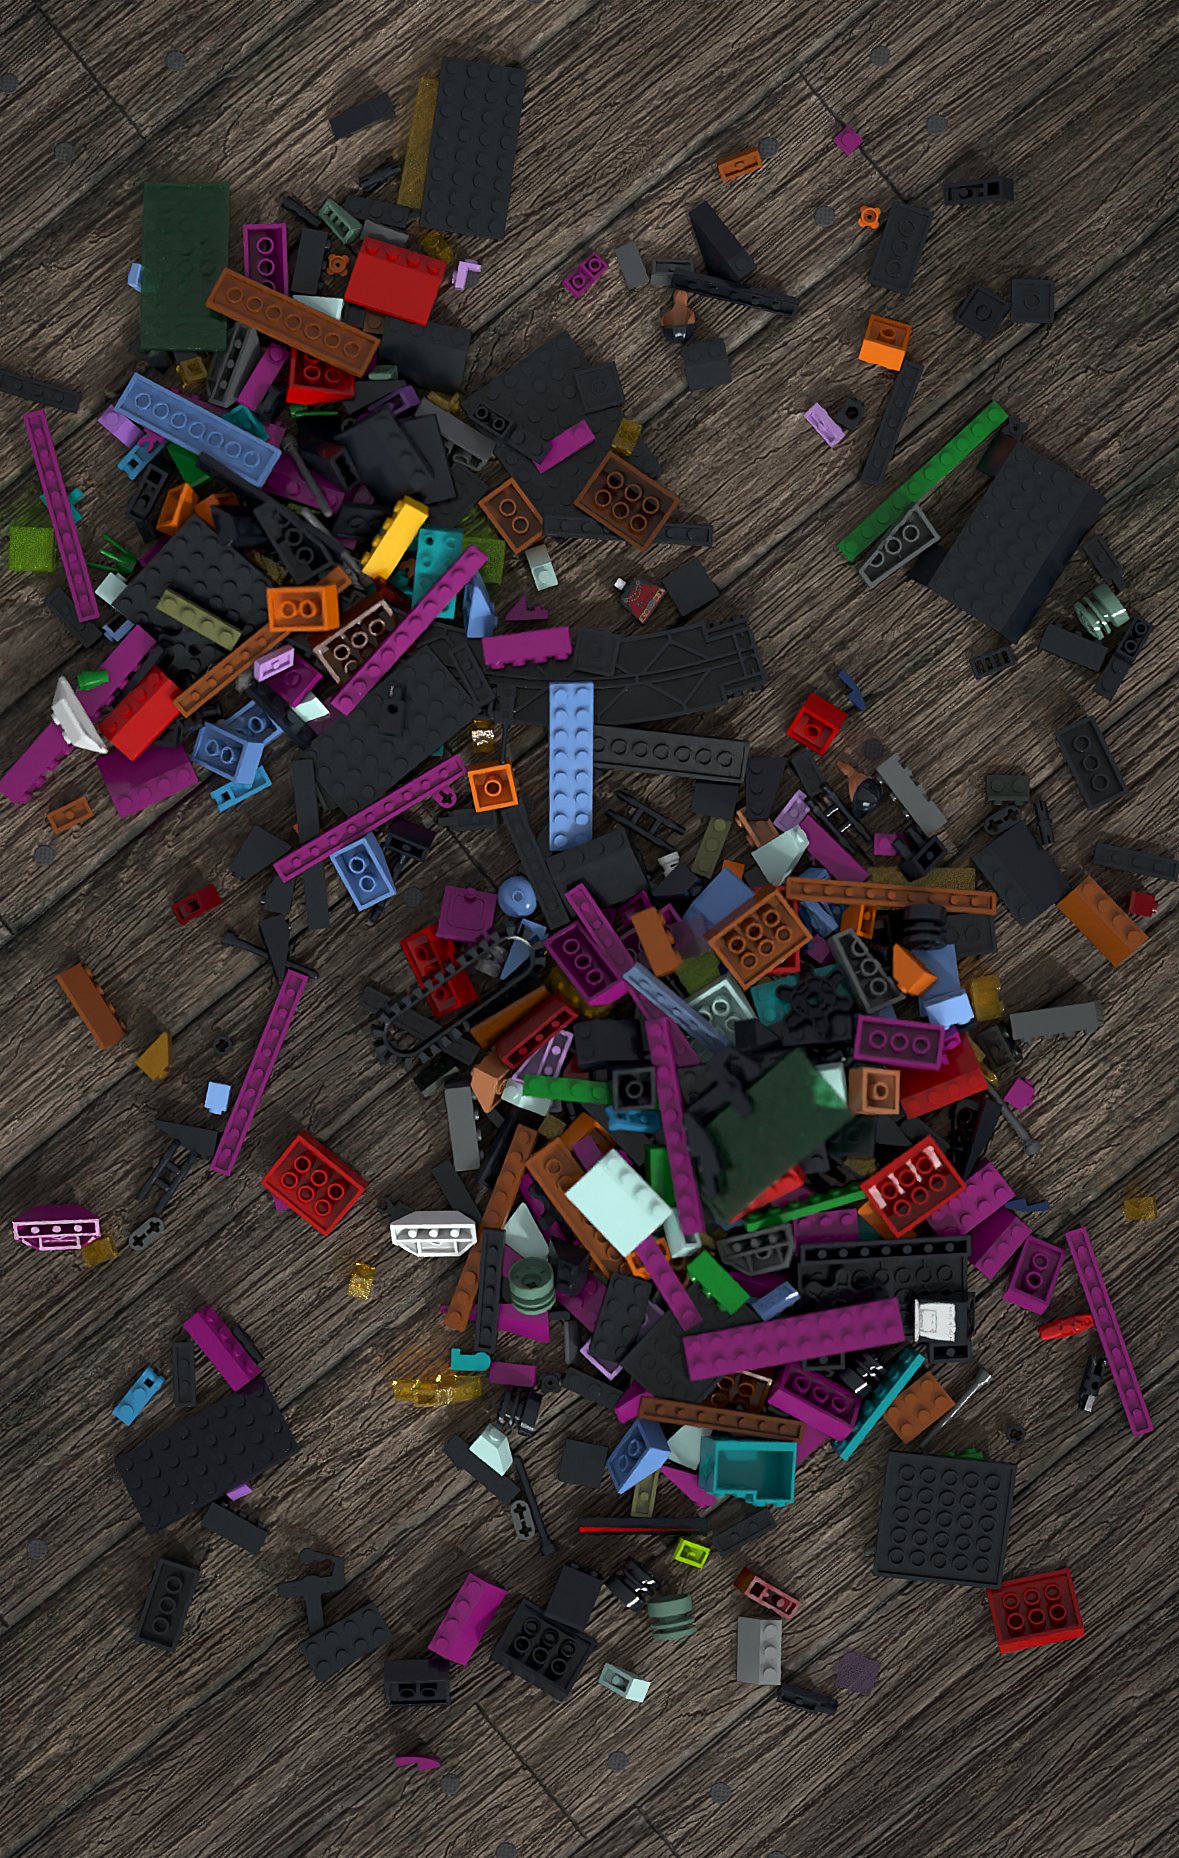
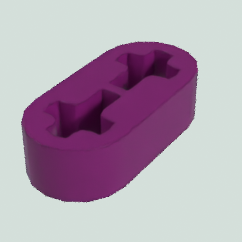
[430,785,457,808]

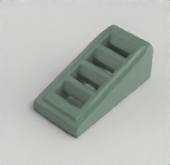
[318,199,363,244]
[369,365,398,381]

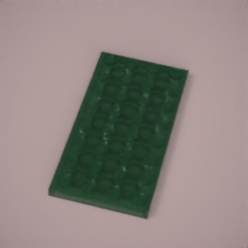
[140,182,230,351]
[692,1047,855,1226]

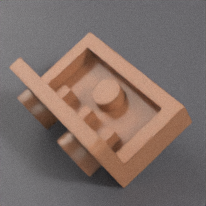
[734,806,780,849]

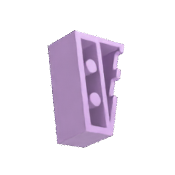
[511,1029,574,1084]

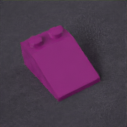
[1001,1235,1067,1315]

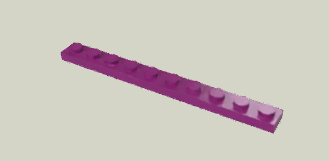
[23,409,101,623]
[330,542,488,716]
[272,753,467,883]
[564,883,702,1067]
[209,969,309,1176]
[645,1017,706,1235]
[571,1135,703,1331]
[1064,1226,1154,1437]

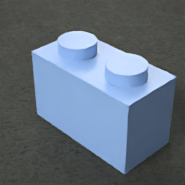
[923,988,974,1030]

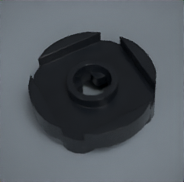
[256,383,287,427]

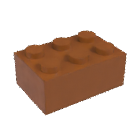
[478,477,544,556]
[631,907,683,979]
[882,1369,956,1445]

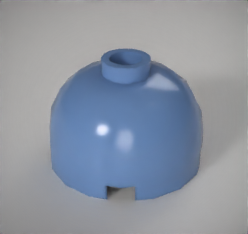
[497,876,539,918]

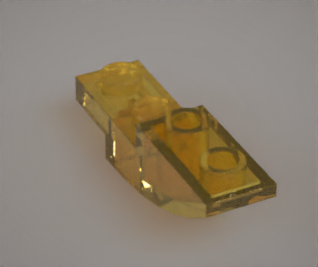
[393,1375,482,1407]

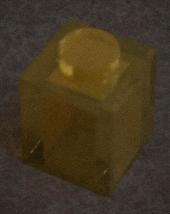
[176,356,208,388]

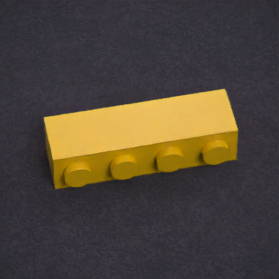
[361,495,428,584]

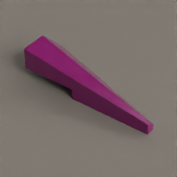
[441,1302,550,1343]

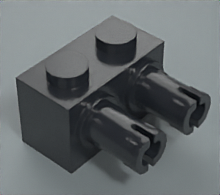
[891,824,948,883]

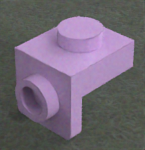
[452,259,481,291]

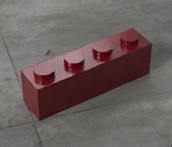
[494,990,578,1070]

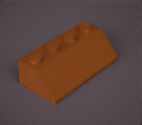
[1056,875,1149,967]
[56,963,128,1050]

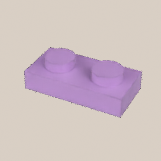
[803,403,845,448]
[254,644,294,682]
[773,789,810,833]

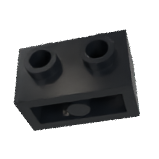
[384,816,437,863]

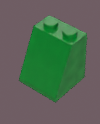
[166,440,215,492]

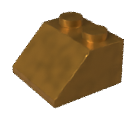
[135,1031,172,1080]

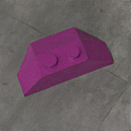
[12,1204,101,1251]

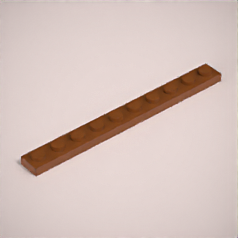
[172,565,353,718]
[784,877,997,915]
[443,1124,540,1332]

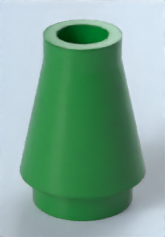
[76,669,109,691]

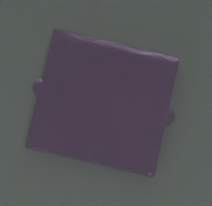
[669,914,713,960]
[834,1651,881,1697]

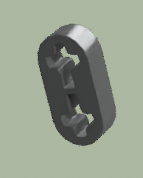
[129,1217,165,1251]
[510,1499,535,1540]

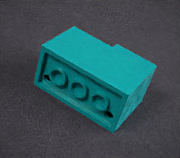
[411,524,464,619]
[698,1436,797,1507]

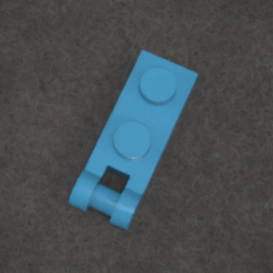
[117,434,169,481]
[210,765,272,812]
[605,1106,663,1134]
[112,1366,166,1426]

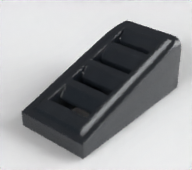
[969,644,1018,680]

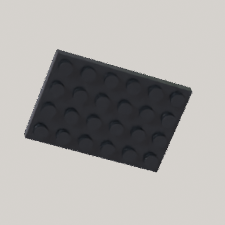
[618,1280,763,1404]

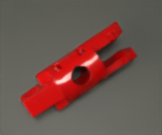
[1038,1313,1094,1341]

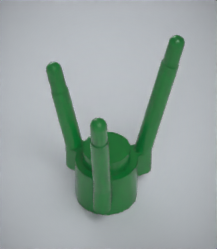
[289,403,339,418]
[86,533,138,576]

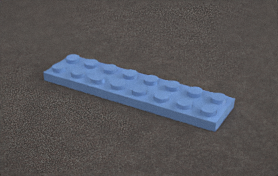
[114,372,282,489]
[549,681,593,851]

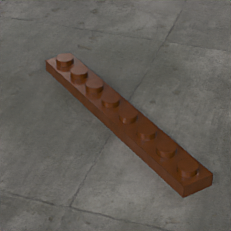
[636,1395,806,1443]

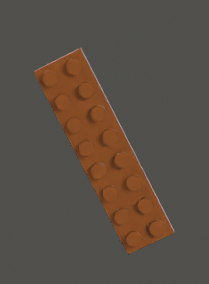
[206,267,381,379]
[523,1136,649,1281]

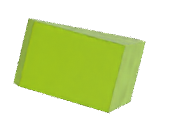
[672,1535,711,1569]

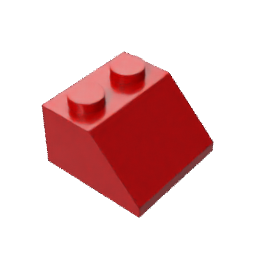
[786,692,848,756]

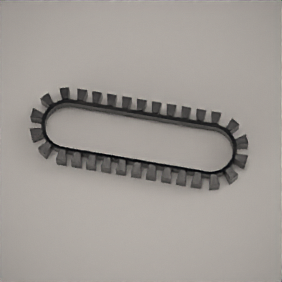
[371,921,546,1068]

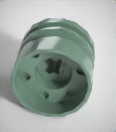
[1073,583,1129,641]
[508,1257,556,1315]
[647,1594,697,1640]

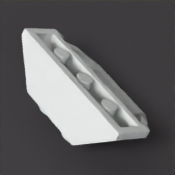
[51,676,109,754]
[390,1211,478,1257]

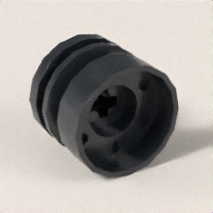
[902,904,947,951]
[833,1348,889,1399]
[496,1385,543,1438]
[604,1555,662,1613]

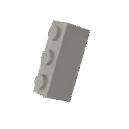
[737,1616,782,1685]

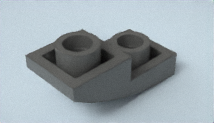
[359,218,410,249]

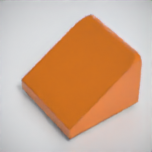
[721,860,745,880]

